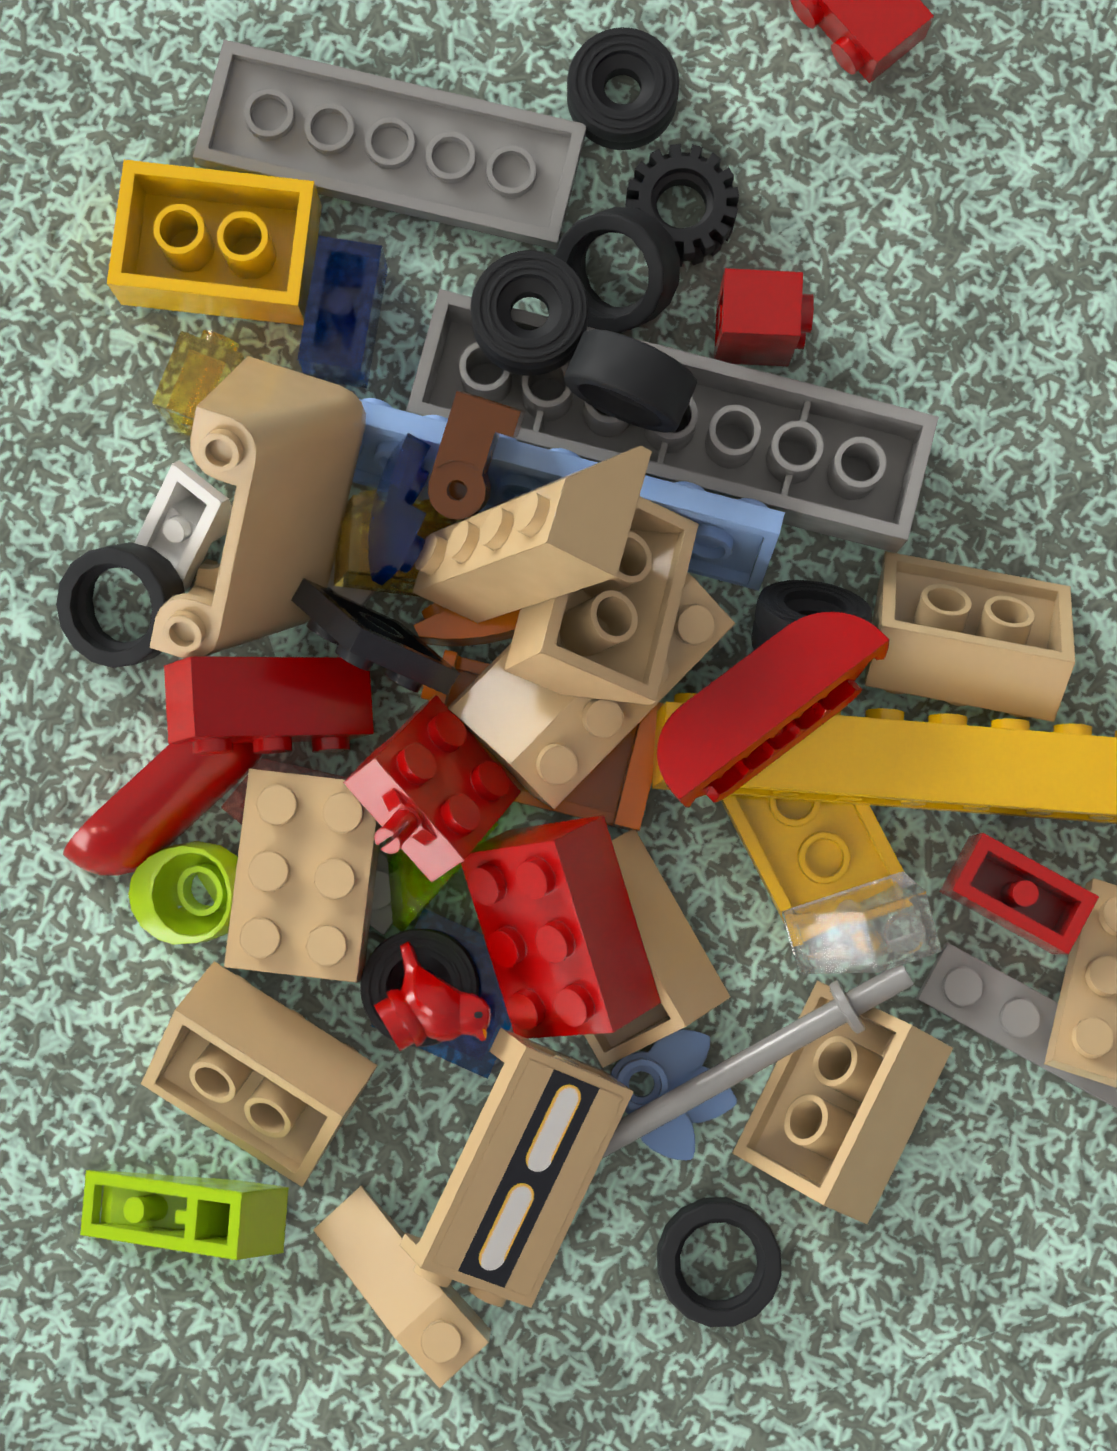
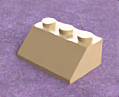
[504,496,699,705]
[865,551,1075,722]
[584,829,730,1068]
[141,961,378,1187]
[732,981,953,1224]

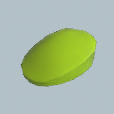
[128,841,238,945]

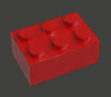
[461,815,661,1039]

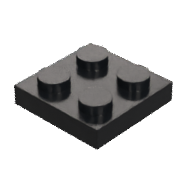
[291,578,460,695]

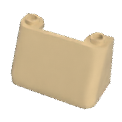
[149,356,366,658]

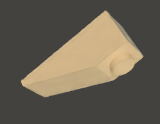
[313,1185,491,1388]

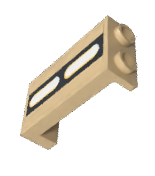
[399,1028,634,1308]

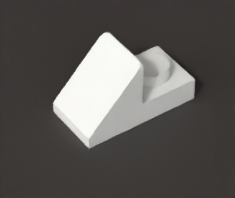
[135,460,232,591]

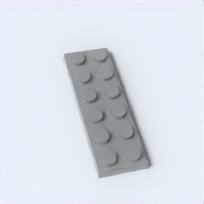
[193,40,586,250]

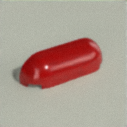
[657,612,890,808]
[63,743,262,876]

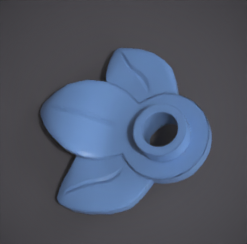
[611,1029,737,1160]

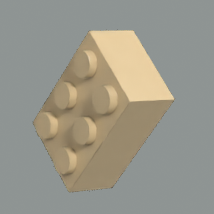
[224,769,382,983]

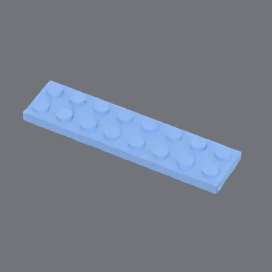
[352,398,785,591]

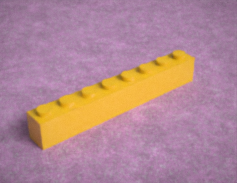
[652,693,1117,824]

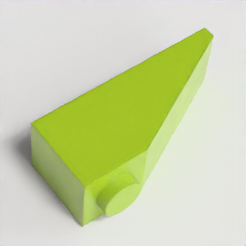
[80,1170,289,1260]

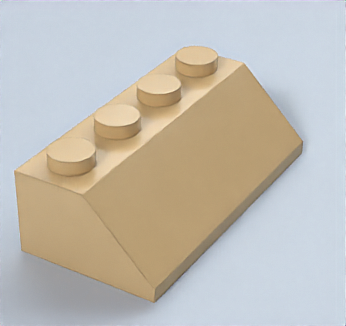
[412,445,652,623]
[448,572,736,809]

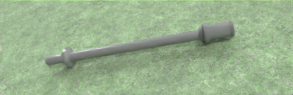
[602,962,914,1159]

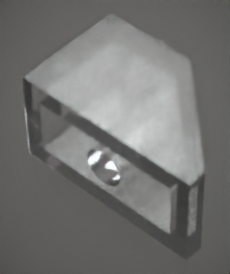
[781,871,942,974]

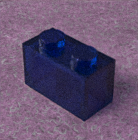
[297,236,388,388]

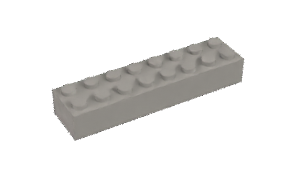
[406,289,939,553]

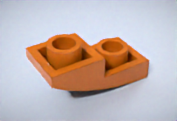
[414,603,520,646]

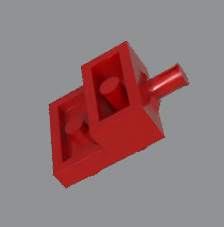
[343,695,521,882]

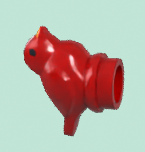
[374,941,491,1052]

